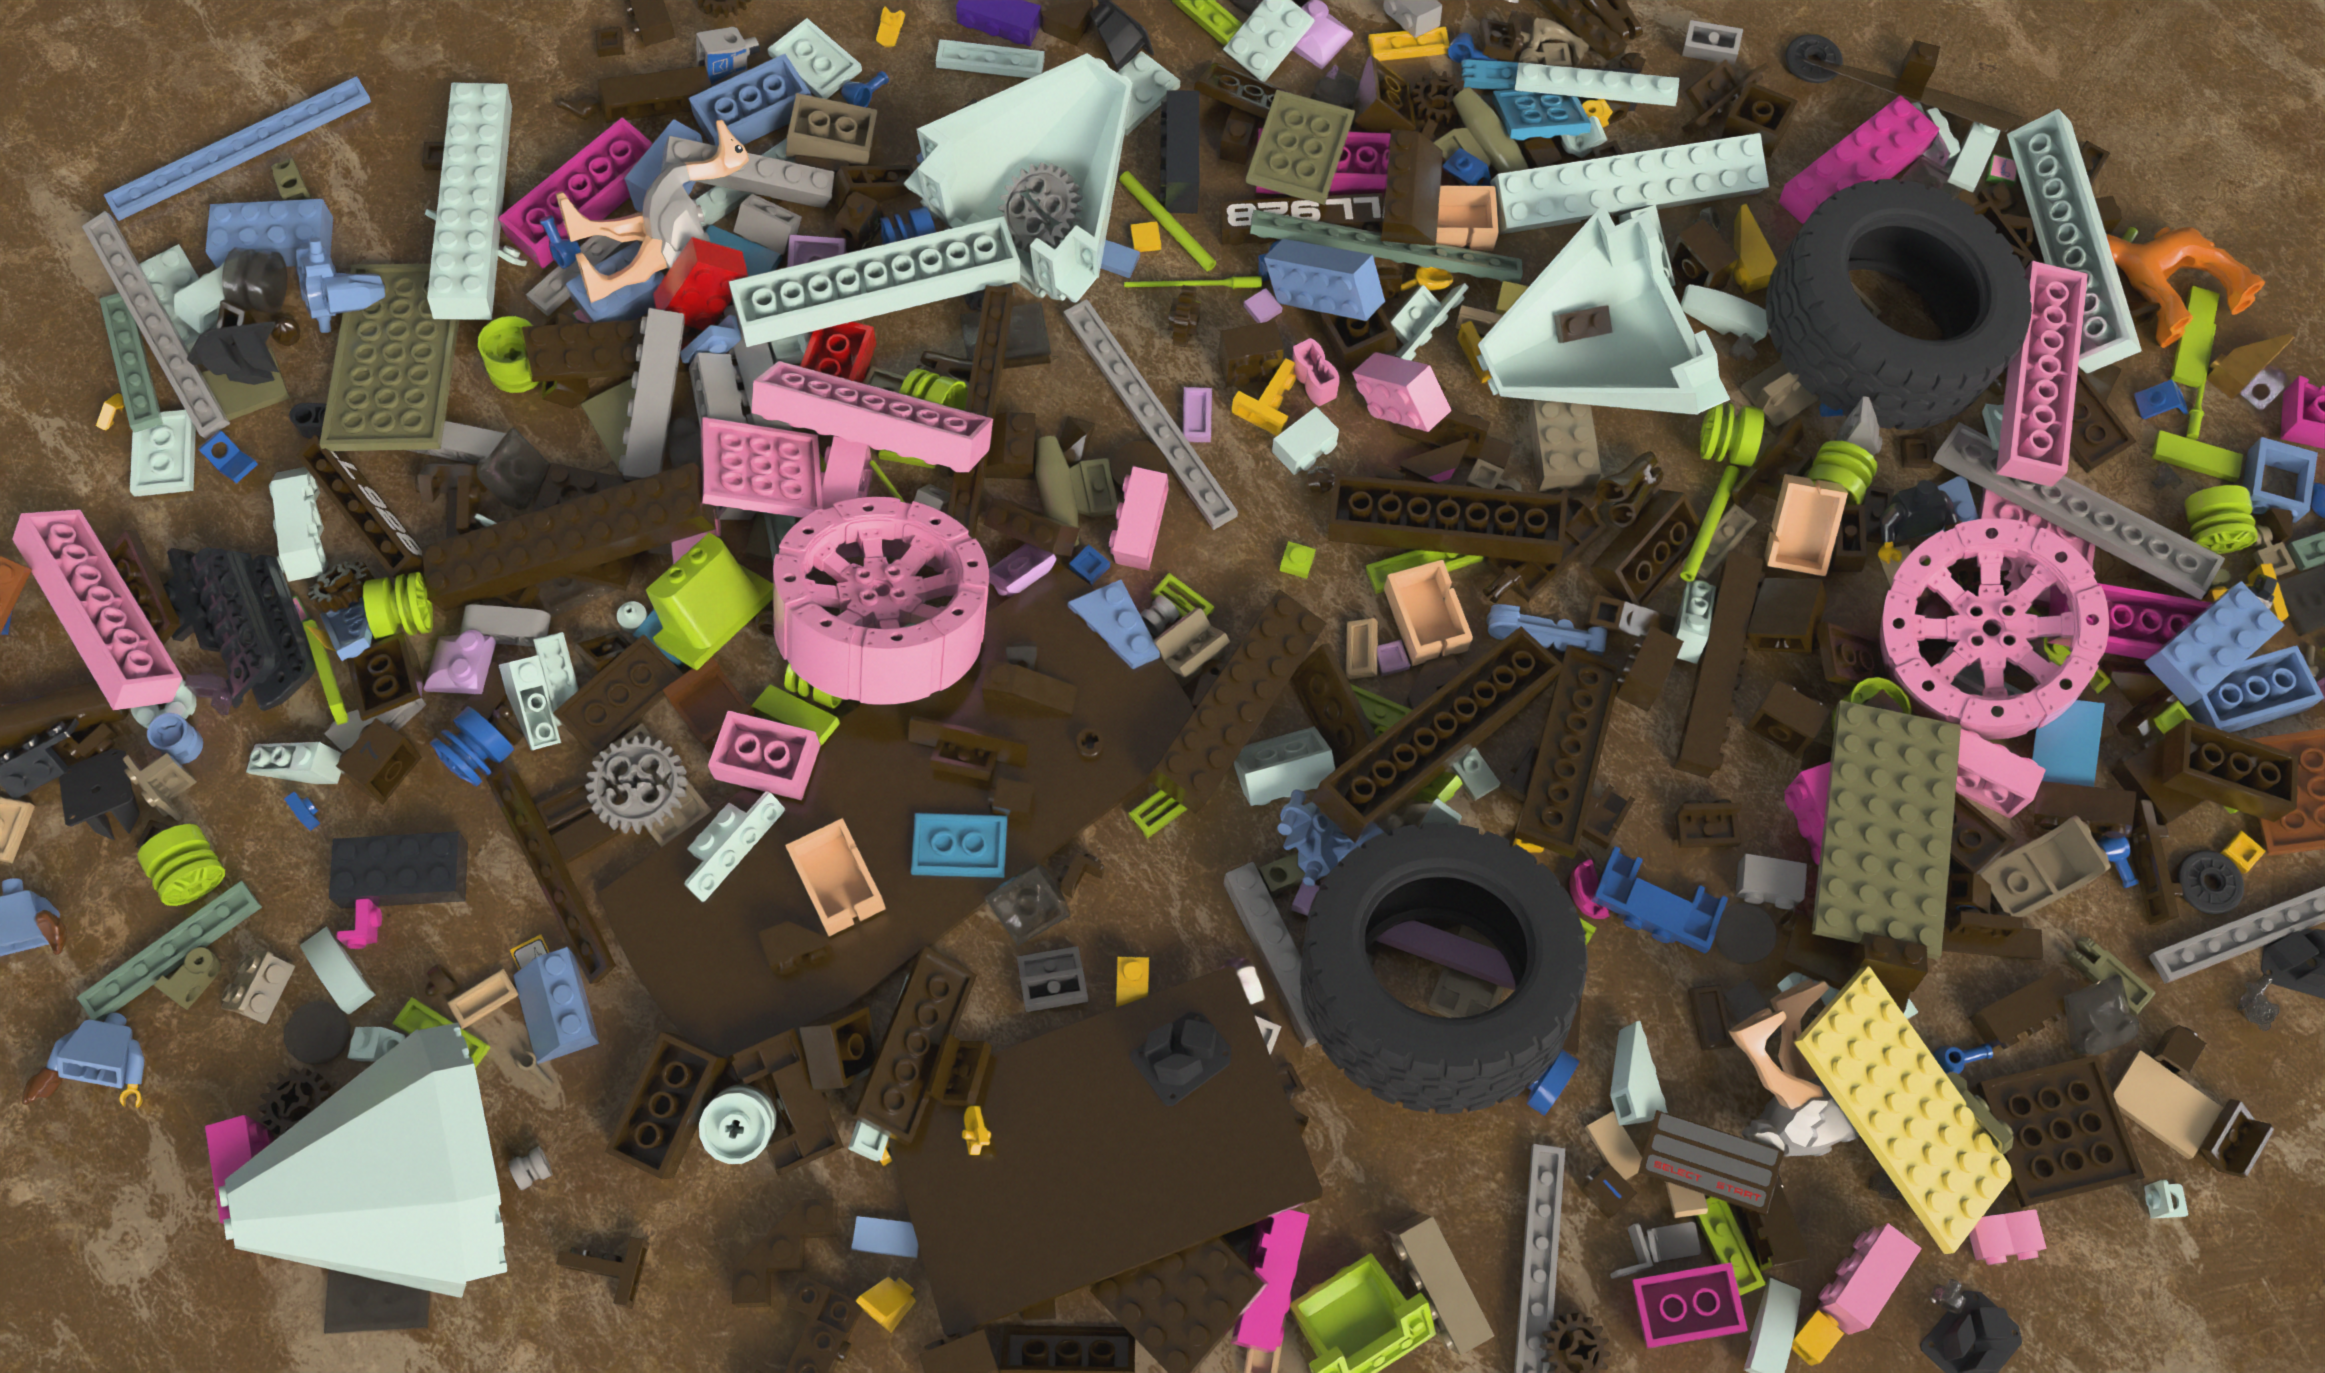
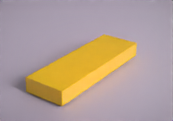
[1368,27,1450,61]

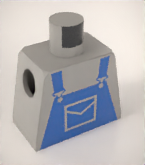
[696,27,760,86]

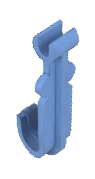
[1487,604,1607,657]

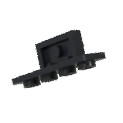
[163,548,220,652]
[0,719,79,800]

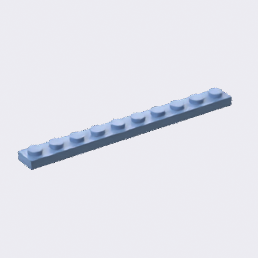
[104,76,371,221]

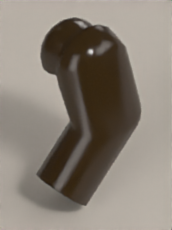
[491,704,524,746]

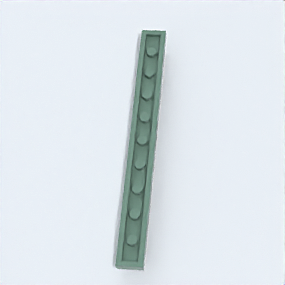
[1250,209,1523,283]

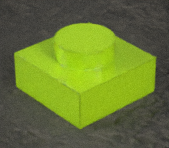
[1280,541,1316,579]

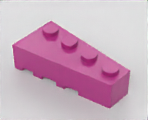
[2280,375,2325,449]
[1230,1210,1309,1353]

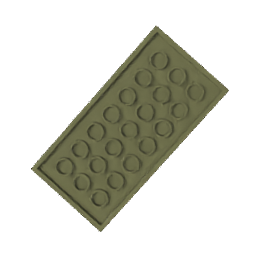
[319,263,460,451]
[1812,700,1961,960]

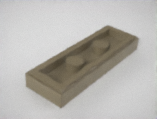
[1681,504,1757,582]

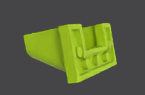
[646,532,773,670]
[1289,1253,1437,1373]

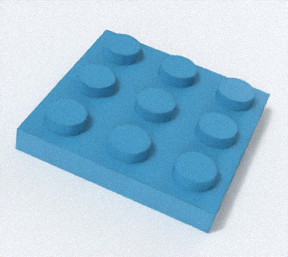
[1492,89,1591,140]

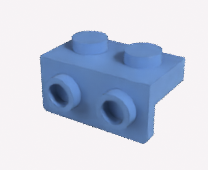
[680,315,742,363]

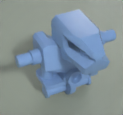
[296,237,386,333]
[1277,789,1384,886]

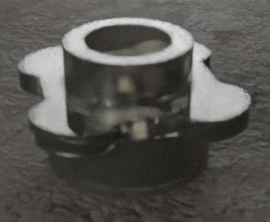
[2245,994,2280,1031]

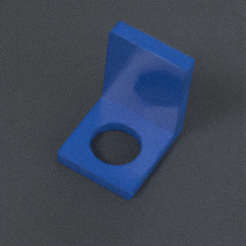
[1442,148,1491,186]
[2134,379,2189,420]
[198,430,258,483]

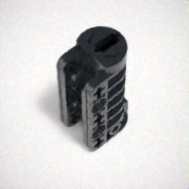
[189,547,316,711]

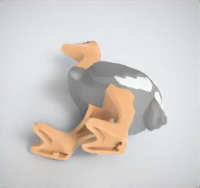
[556,120,749,303]
[1728,979,1860,1157]

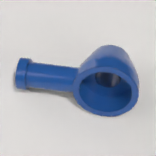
[1448,32,1497,63]
[841,71,889,107]
[539,215,581,269]
[2096,834,2139,888]
[1932,1043,1993,1074]

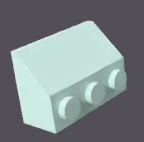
[1234,726,1335,806]

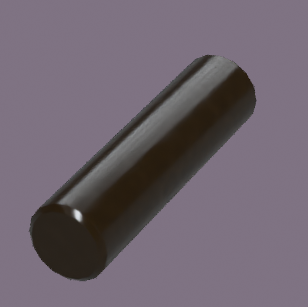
[0,681,129,751]

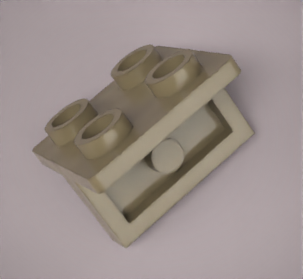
[1741,360,1818,428]
[1153,607,1230,687]
[122,753,197,821]
[221,951,295,1024]

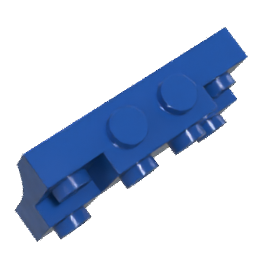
[1591,846,1728,954]

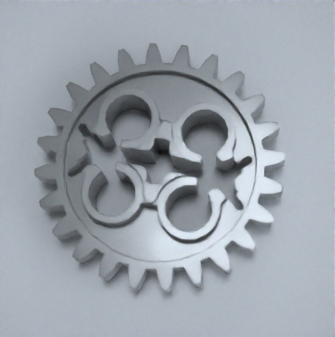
[998,162,1083,253]
[585,736,688,834]

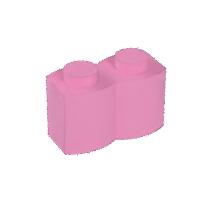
[1291,338,1339,406]
[1969,1210,2047,1265]

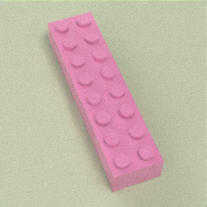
[1996,261,2088,487]
[752,361,993,472]
[12,510,182,710]

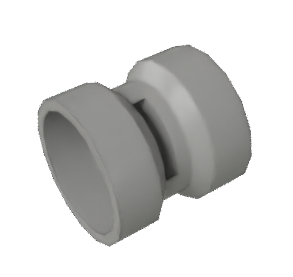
[1140,595,1179,636]
[508,1146,553,1190]

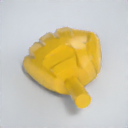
[1400,266,1453,291]

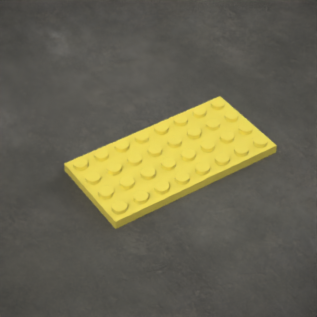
[1794,966,2013,1254]

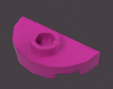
[1569,858,1609,919]

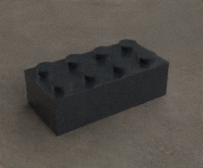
[1160,90,1200,214]
[329,832,468,909]

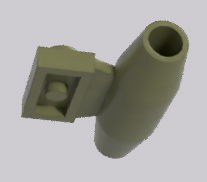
[1434,87,1529,186]
[1035,436,1118,547]

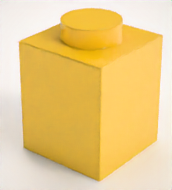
[1791,1310,1844,1366]

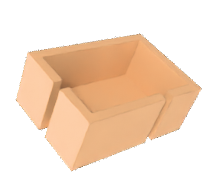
[1436,186,1499,251]
[1764,474,1848,576]
[1384,560,1473,666]
[785,818,886,936]

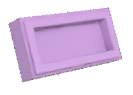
[1183,387,1212,442]

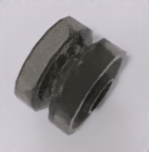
[222,247,288,313]

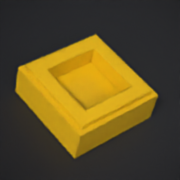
[1130,222,1161,252]
[2220,830,2266,874]

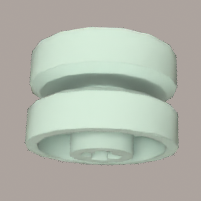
[699,1085,776,1164]

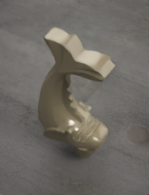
[1520,17,1590,66]

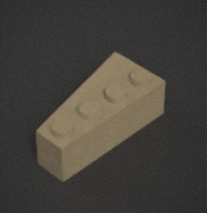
[1384,1211,1495,1355]

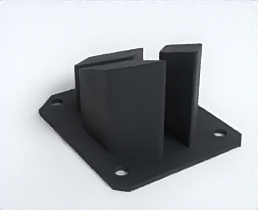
[1090,0,1154,71]
[186,321,279,385]
[59,749,140,840]
[2261,929,2325,999]
[1130,1011,1232,1106]
[1921,1291,2022,1373]

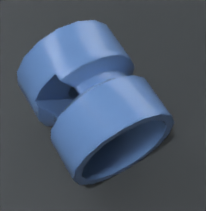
[147,713,203,764]

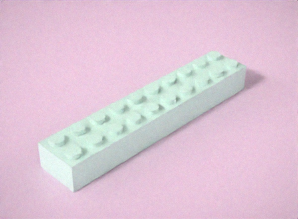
[427,83,512,320]
[2007,109,2142,373]
[1490,133,1769,235]
[729,216,1020,347]

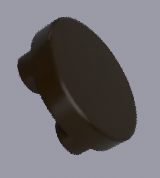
[1110,440,1167,494]

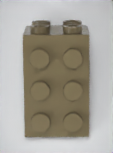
[1980,815,2111,917]

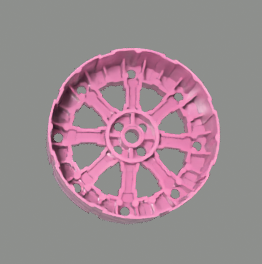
[773,497,989,704]
[1880,518,2109,740]

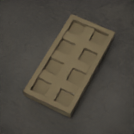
[592,724,712,847]
[1427,924,1504,1018]

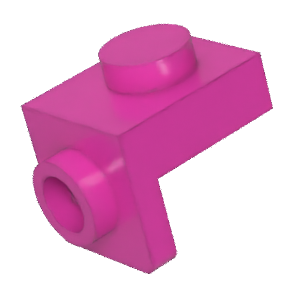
[337,899,382,949]

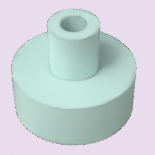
[617,601,648,633]

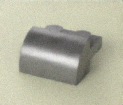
[1017,946,1088,1012]

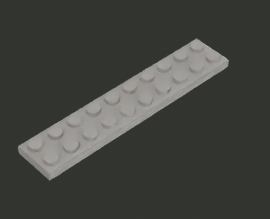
[1933,422,2225,600]

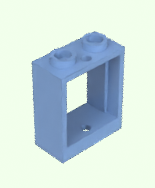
[2243,437,2318,523]

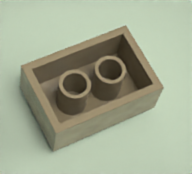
[786,93,877,166]
[1528,400,1601,492]

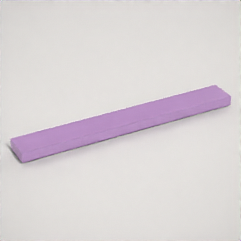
[1292,881,1515,990]

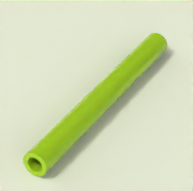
[1119,171,1216,272]
[1680,465,1740,582]

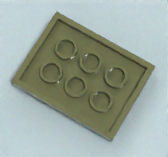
[1246,90,1355,205]

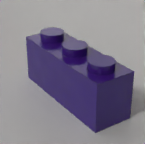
[956,0,1042,47]

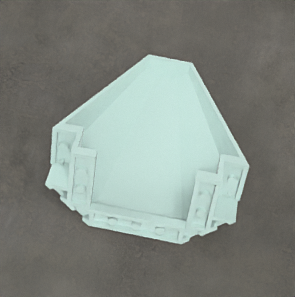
[904,53,1132,302]
[1476,203,1730,415]
[218,1023,507,1298]

